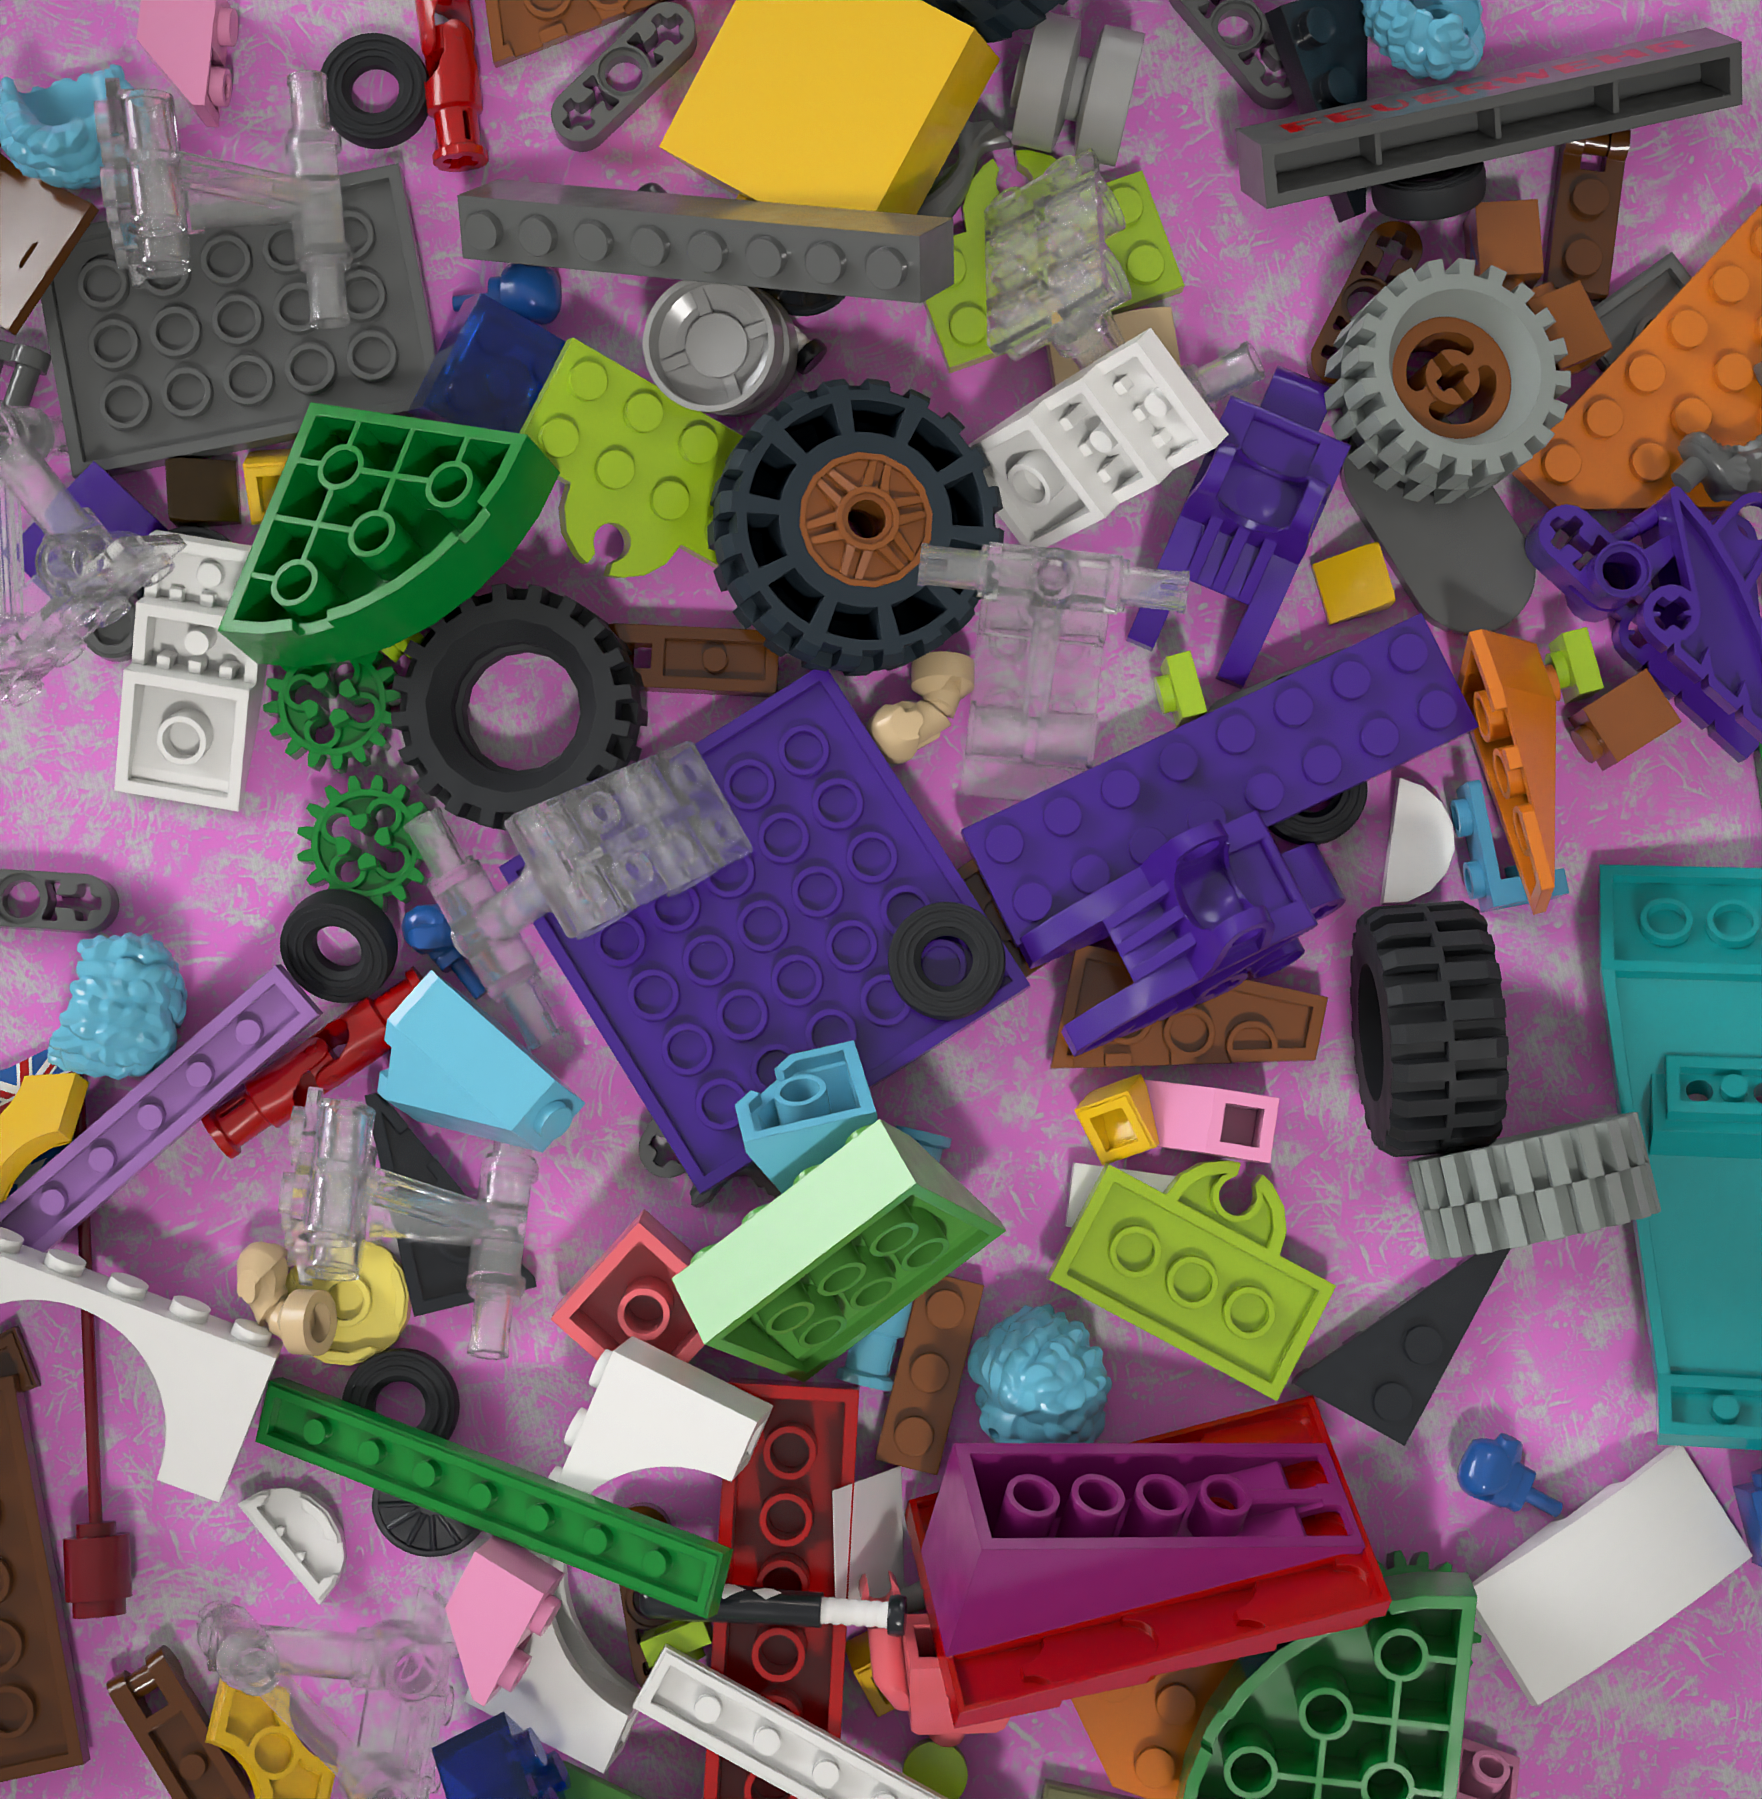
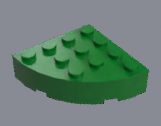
[218,402,560,667]
[1176,1572,1477,1799]

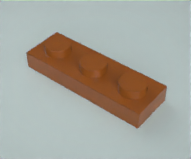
[875,1276,984,1475]

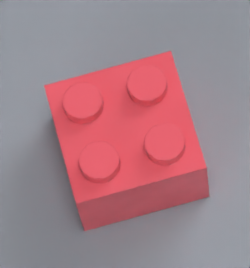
[551,1209,705,1363]

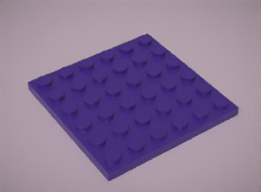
[498,669,1030,1195]

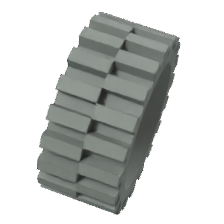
[1324,258,1571,504]
[1407,1112,1661,1260]

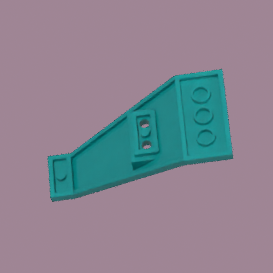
[1598,864,1762,1450]

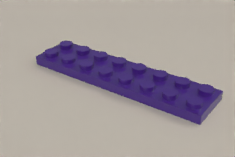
[960,613,1479,948]

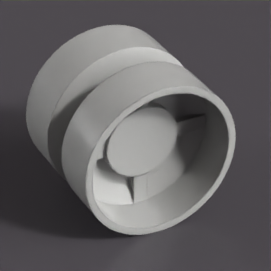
[1010,12,1145,167]
[643,280,798,417]

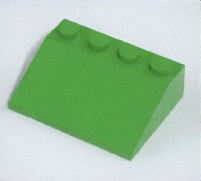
[672,1119,1006,1382]

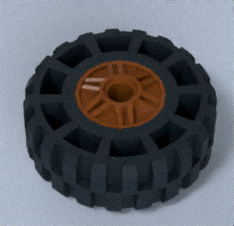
[707,378,1004,676]

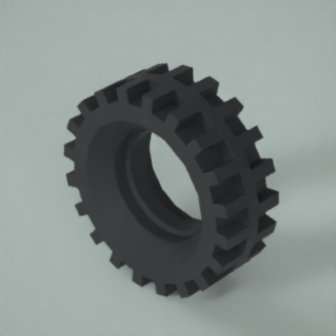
[391,583,648,834]

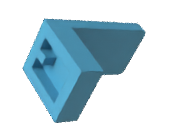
[1450,780,1569,913]

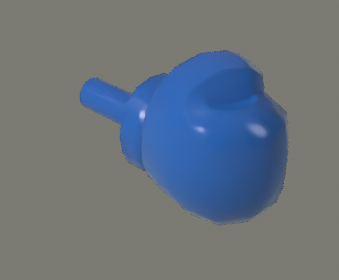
[452,263,562,325]
[401,904,488,1000]
[1457,1433,1563,1517]

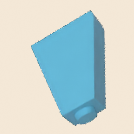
[377,970,586,1153]
[735,1040,878,1193]

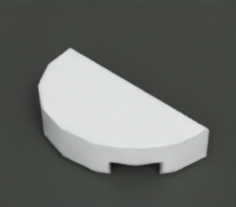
[1380,778,1455,905]
[238,1486,347,1604]

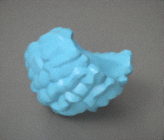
[1360,0,1486,81]
[0,64,146,190]
[47,932,188,1080]
[968,1304,1112,1443]

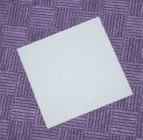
[832,1466,904,1601]

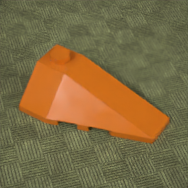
[1457,629,1561,915]

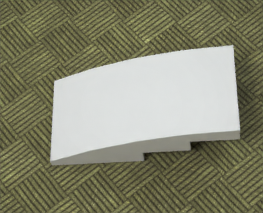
[968,328,1228,556]
[114,530,267,812]
[1472,1446,1753,1706]

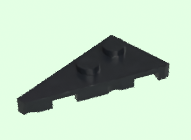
[1265,0,1368,223]
[364,1093,537,1317]
[1292,1248,1510,1446]

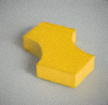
[0,1073,89,1203]
[205,1674,337,1799]

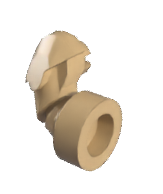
[866,651,975,764]
[237,1241,337,1356]

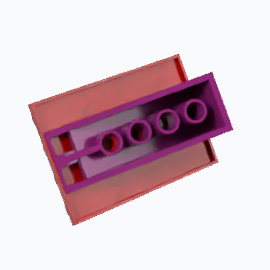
[904,1395,1392,1729]

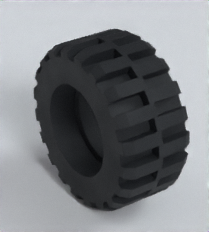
[1350,901,1509,1157]

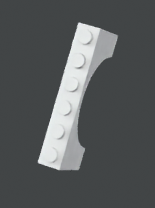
[0,1227,283,1502]
[464,1336,773,1774]

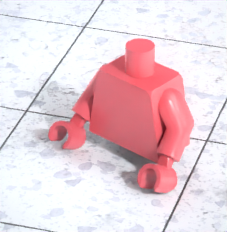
[858,1571,1010,1747]

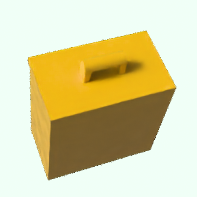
[659,0,1000,215]

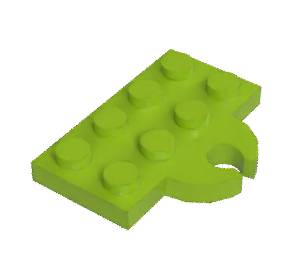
[923,150,1185,374]
[520,337,744,578]
[1046,1160,1336,1401]

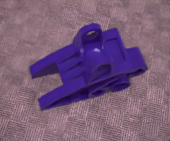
[1126,365,1351,689]
[1525,486,1762,763]
[1019,810,1346,1057]

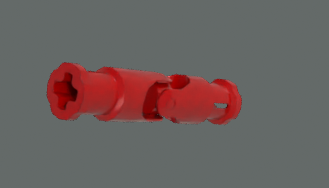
[415,0,489,172]
[201,966,424,1159]

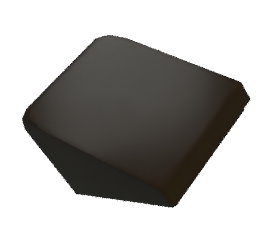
[165,458,242,527]

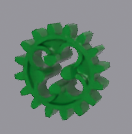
[263,651,401,774]
[297,775,439,913]

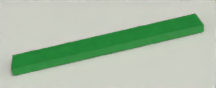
[255,1377,733,1619]

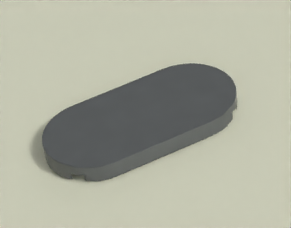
[1341,418,1536,636]

